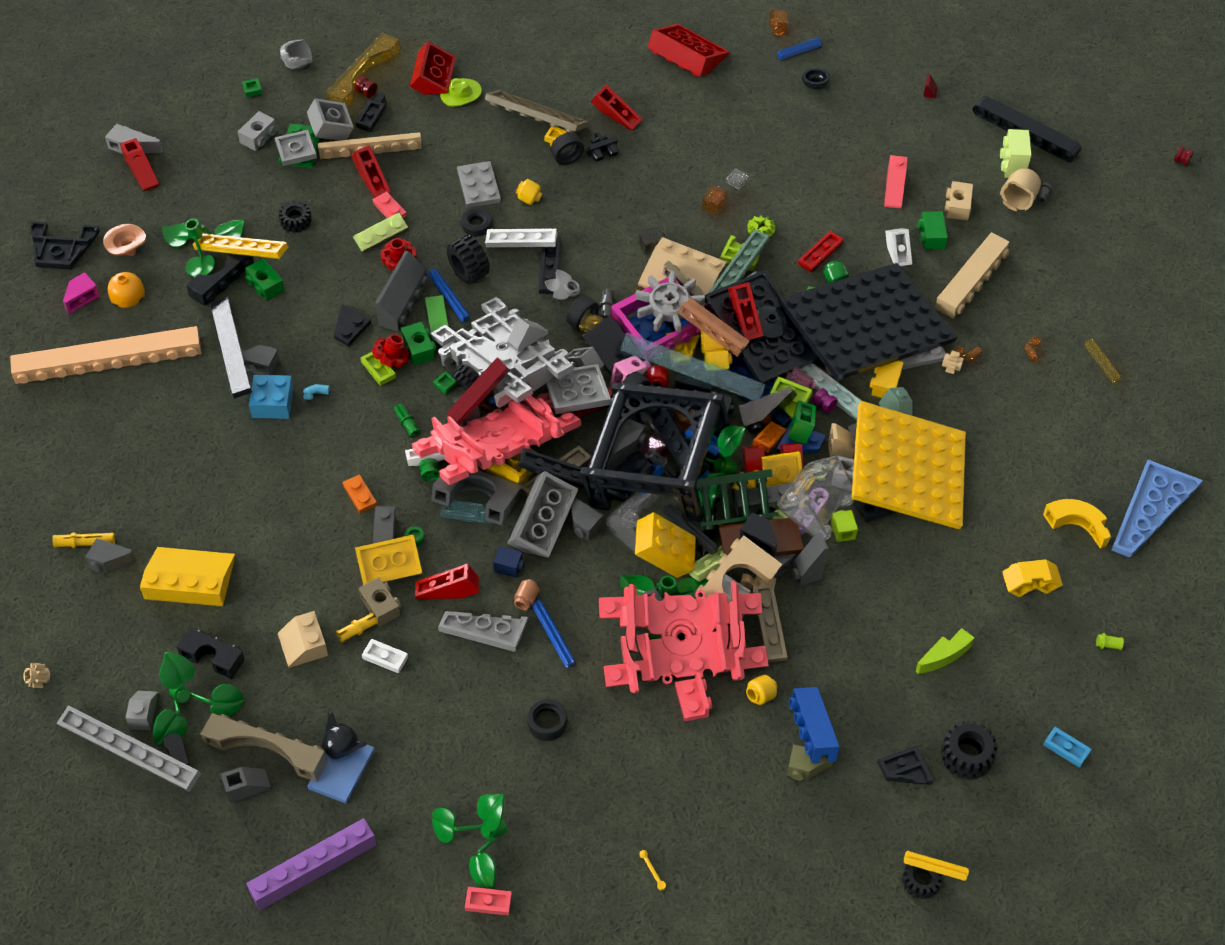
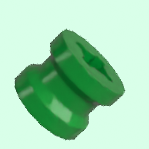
[419,458,440,482]

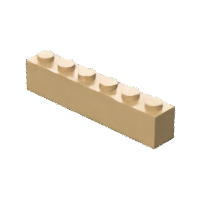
[935,232,1010,318]

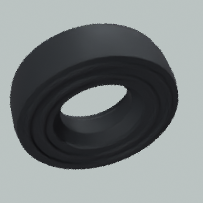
[461,208,493,236]

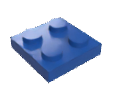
[628,314,672,345]

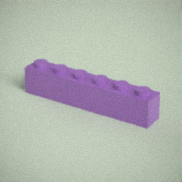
[246,818,376,911]

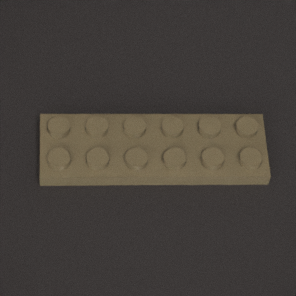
[485,90,589,133]

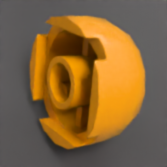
[107,272,145,308]

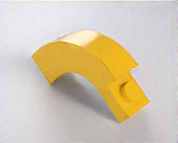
[1043,499,1111,549]

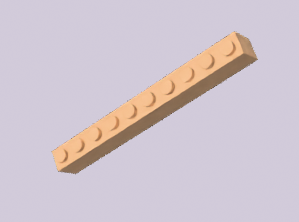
[10,326,202,384]

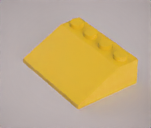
[140,547,235,606]

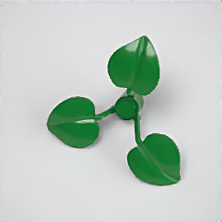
[162,219,245,278]
[673,426,746,510]
[620,574,709,640]
[153,652,244,745]
[432,794,507,890]

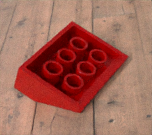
[647,24,730,77]

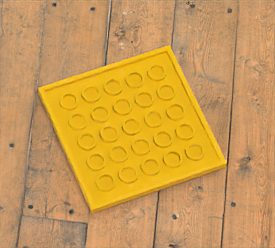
[851,401,966,529]

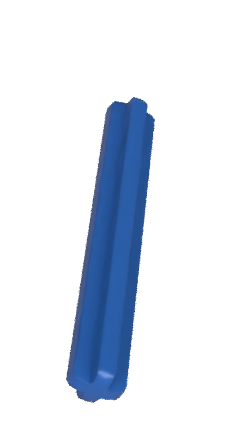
[429,269,470,322]
[532,600,575,668]

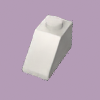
[885,228,912,266]

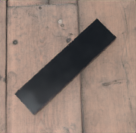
[539,236,561,294]

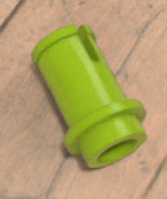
[1096,633,1124,650]

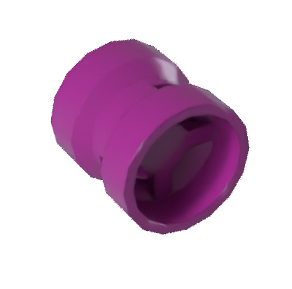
[812,388,838,414]

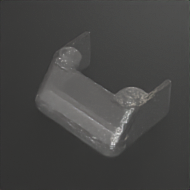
[606,492,679,559]

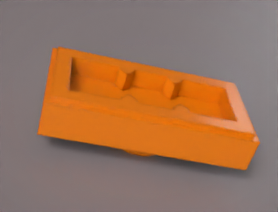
[752,421,787,453]

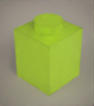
[831,510,858,542]

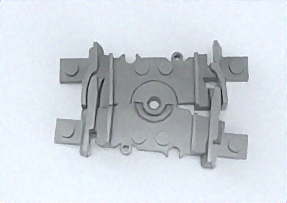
[430,297,574,408]

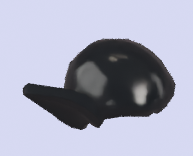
[321,712,367,759]

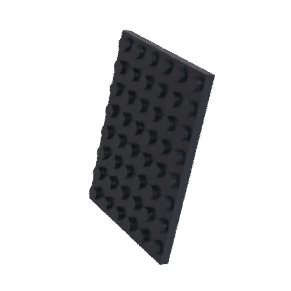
[778,263,957,381]

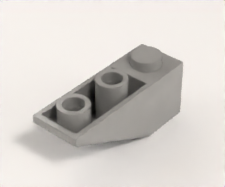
[105,124,163,153]

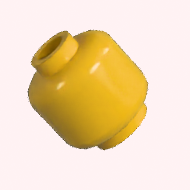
[516,179,543,205]
[746,675,777,705]

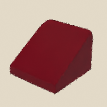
[923,74,938,99]

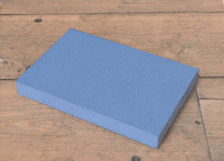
[308,741,375,804]

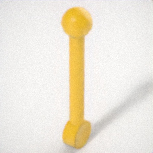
[639,850,666,890]

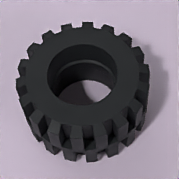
[446,234,490,284]
[941,721,998,779]

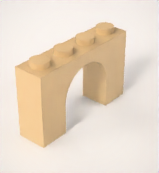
[694,535,782,618]

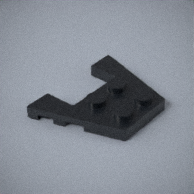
[30,221,100,269]

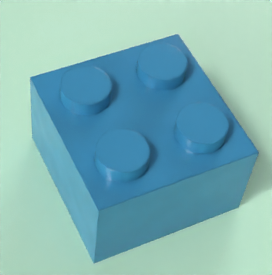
[249,375,294,419]

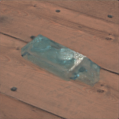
[440,501,493,523]

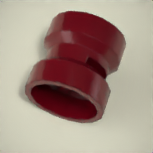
[354,76,378,98]

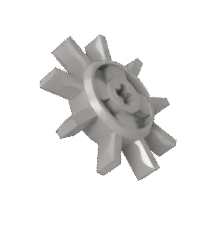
[636,271,705,333]

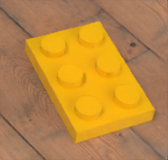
[355,535,422,585]

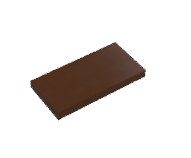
[719,517,804,556]

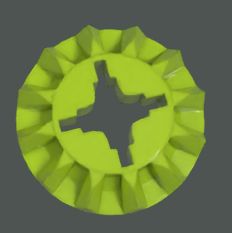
[747,215,775,236]

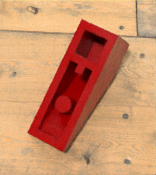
[591,84,642,131]
[352,146,391,198]
[728,282,763,340]
[415,563,479,599]

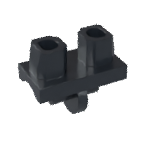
[586,132,619,162]

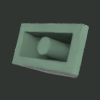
[879,387,912,416]

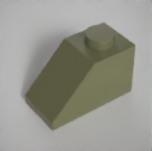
[787,744,833,781]

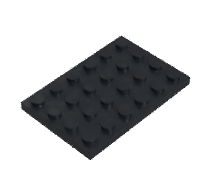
[705,270,820,386]

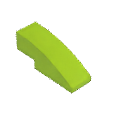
[915,628,974,674]

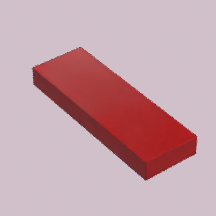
[798,231,844,273]

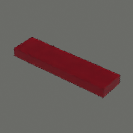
[446,357,510,426]

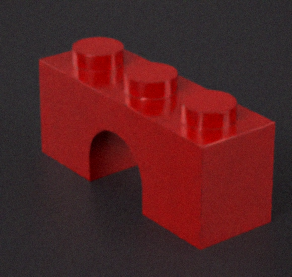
[742,443,803,472]

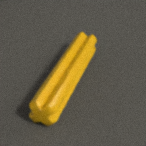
[904,851,969,881]

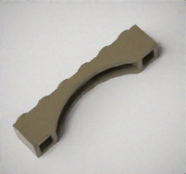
[200,713,328,782]

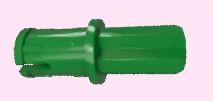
[394,403,421,438]

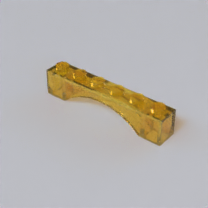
[326,33,400,108]

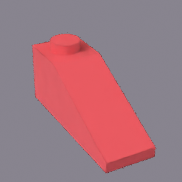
[884,155,907,209]

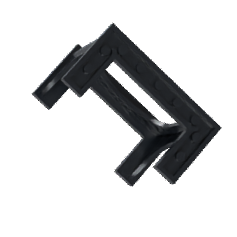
[580,382,730,522]

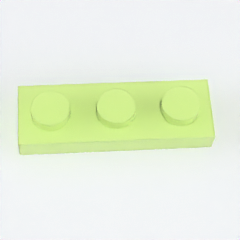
[353,213,408,252]

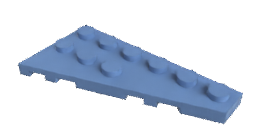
[1112,460,1203,557]

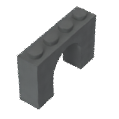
[431,464,523,526]

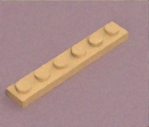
[318,132,422,159]

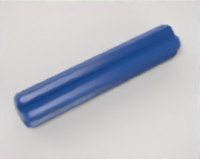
[777,38,822,60]

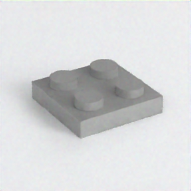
[275,130,317,166]

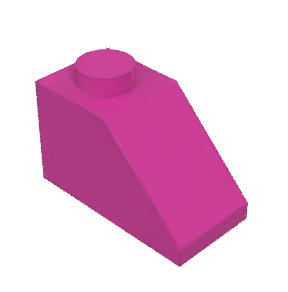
[63,273,100,314]

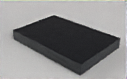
[581,315,644,376]

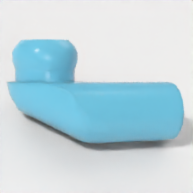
[303,384,330,400]

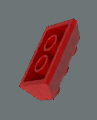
[410,41,456,95]

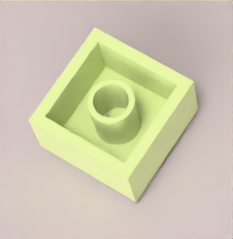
[1000,129,1031,178]

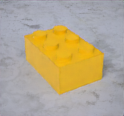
[635,512,696,578]

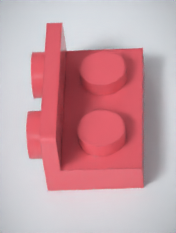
[675,672,712,722]

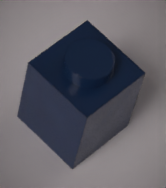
[493,546,525,578]

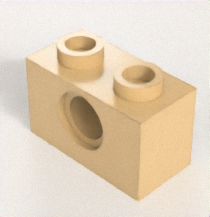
[945,181,973,221]

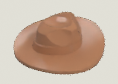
[103,224,147,256]

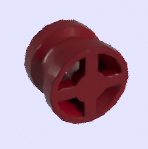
[1174,146,1194,167]

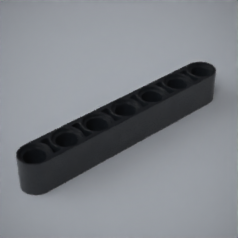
[972,96,1082,162]

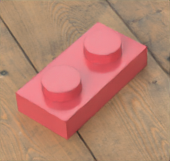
[372,192,407,218]
[465,887,512,916]

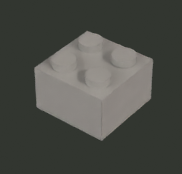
[307,98,354,141]

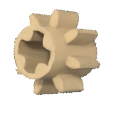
[942,351,964,374]
[23,663,50,688]

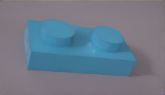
[1043,727,1092,768]

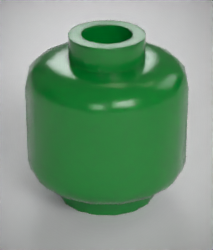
[823,260,849,283]

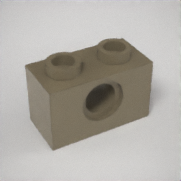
[358,577,401,627]

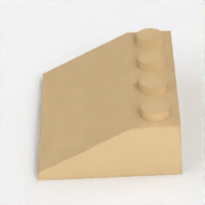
[638,237,727,308]

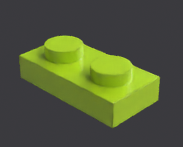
[360,352,396,386]

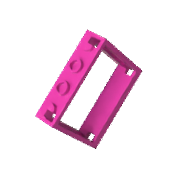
[611,277,701,361]

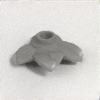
[545,269,580,300]

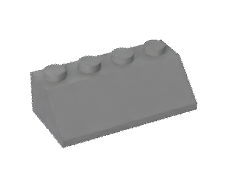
[507,471,578,558]

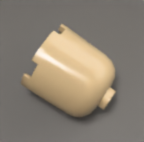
[1000,168,1041,211]

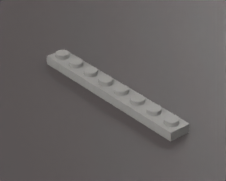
[57,705,201,792]

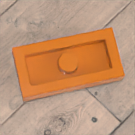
[342,474,377,514]

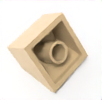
[278,611,328,668]

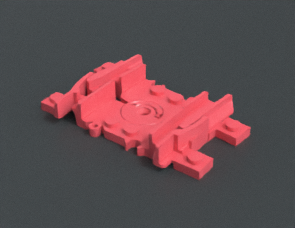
[412,393,581,485]
[599,581,769,693]

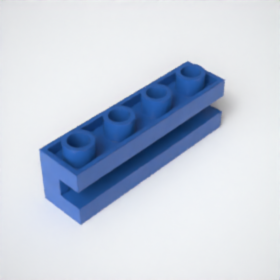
[789,687,839,763]

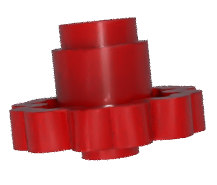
[381,238,417,271]
[372,334,410,368]

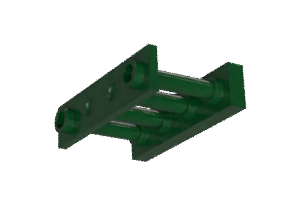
[696,469,778,530]

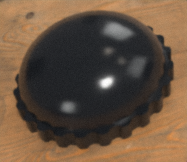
[802,68,830,89]

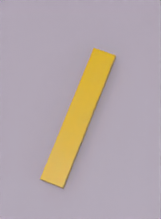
[193,234,289,259]

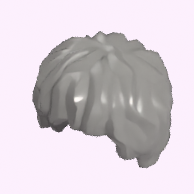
[280,39,313,70]

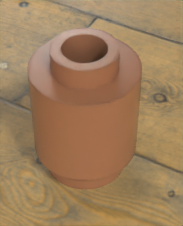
[514,579,539,610]

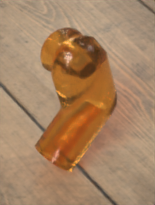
[1024,336,1041,362]
[954,346,982,361]

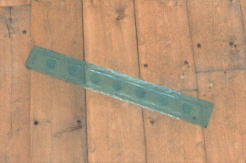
[620,333,766,400]

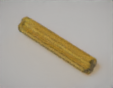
[1084,339,1121,384]

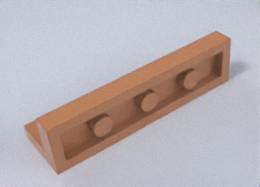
[679,297,750,357]

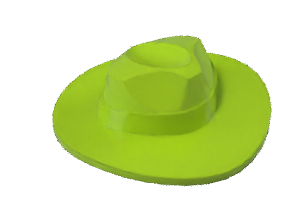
[440,78,482,107]

